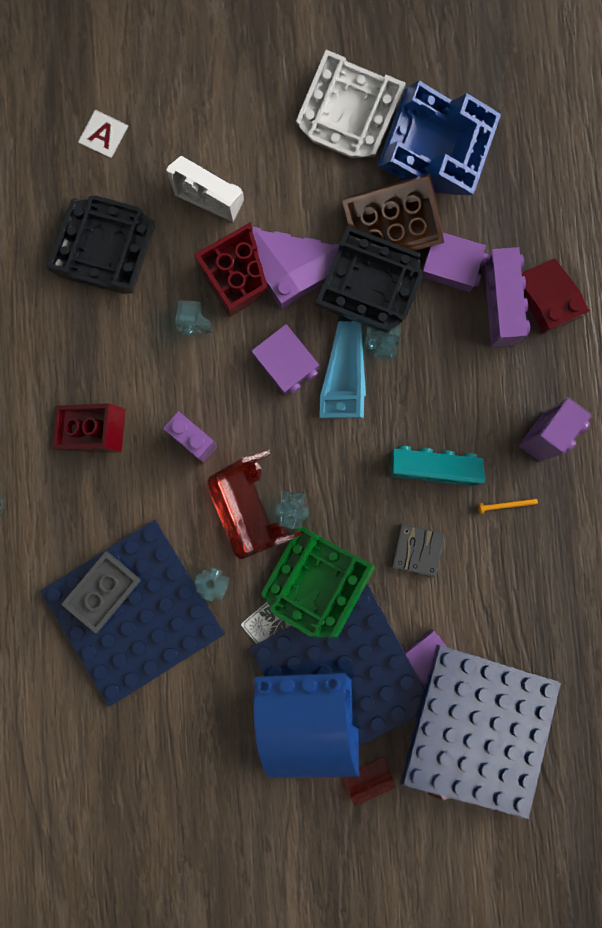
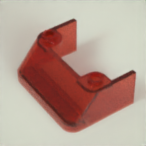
[208,451,302,559]

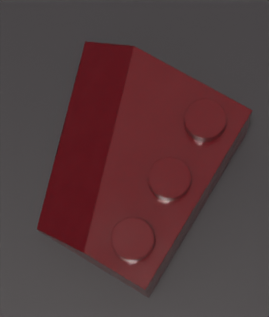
[194,222,267,317]

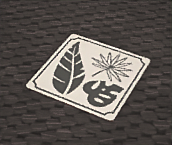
[241,602,291,644]

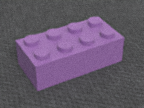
[484,247,530,347]
[518,398,592,462]

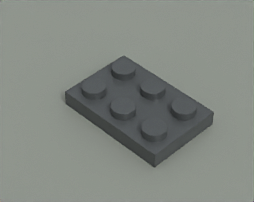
[61,551,142,634]

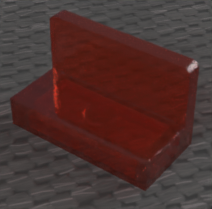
[343,757,396,806]

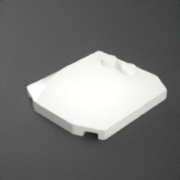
[296,50,406,158]

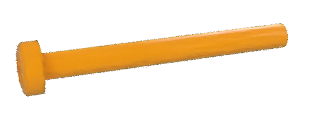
[478,499,538,514]

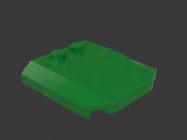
[261,525,376,638]

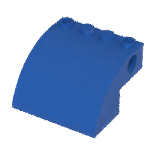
[377,81,501,195]
[254,673,359,778]

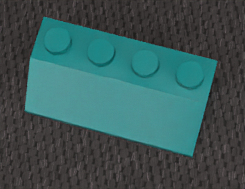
[389,445,485,487]

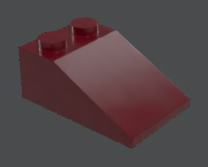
[522,258,590,334]
[52,403,126,453]

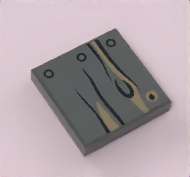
[392,524,445,577]

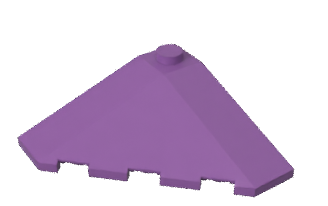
[252,227,340,310]

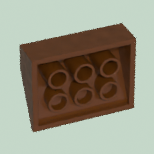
[342,173,445,251]

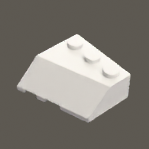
[166,156,244,222]

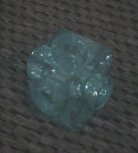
[276,492,309,529]
[194,567,231,601]

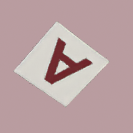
[78,110,128,158]

